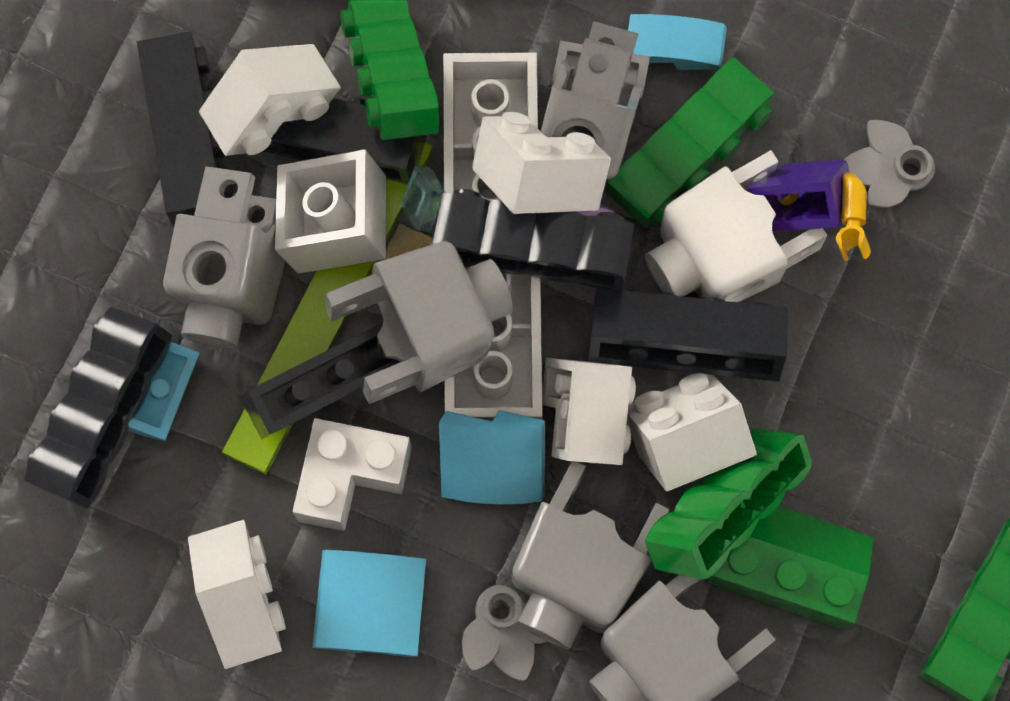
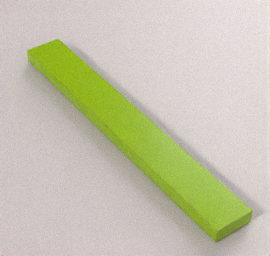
[222,142,434,475]

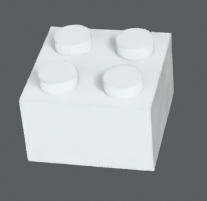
[275,150,386,274]
[627,373,757,492]

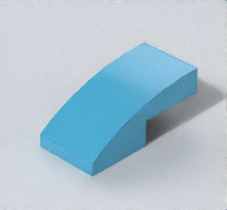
[628,14,727,70]

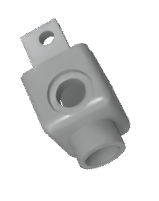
[541,21,643,179]
[163,166,285,348]
[325,241,513,404]
[512,461,669,650]
[589,575,776,701]

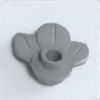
[844,120,935,208]
[462,585,547,681]

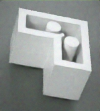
[199,44,341,156]
[472,112,611,214]
[542,358,636,465]
[293,418,412,531]
[188,520,286,669]

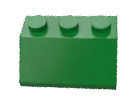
[706,506,874,630]

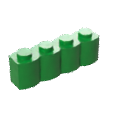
[341,0,439,140]
[606,57,774,229]
[645,428,812,580]
[919,516,1010,701]

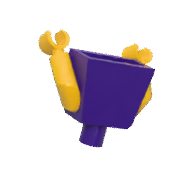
[747,159,871,261]

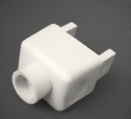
[645,150,827,302]

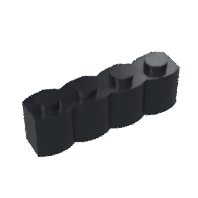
[432,189,634,290]
[25,307,172,509]

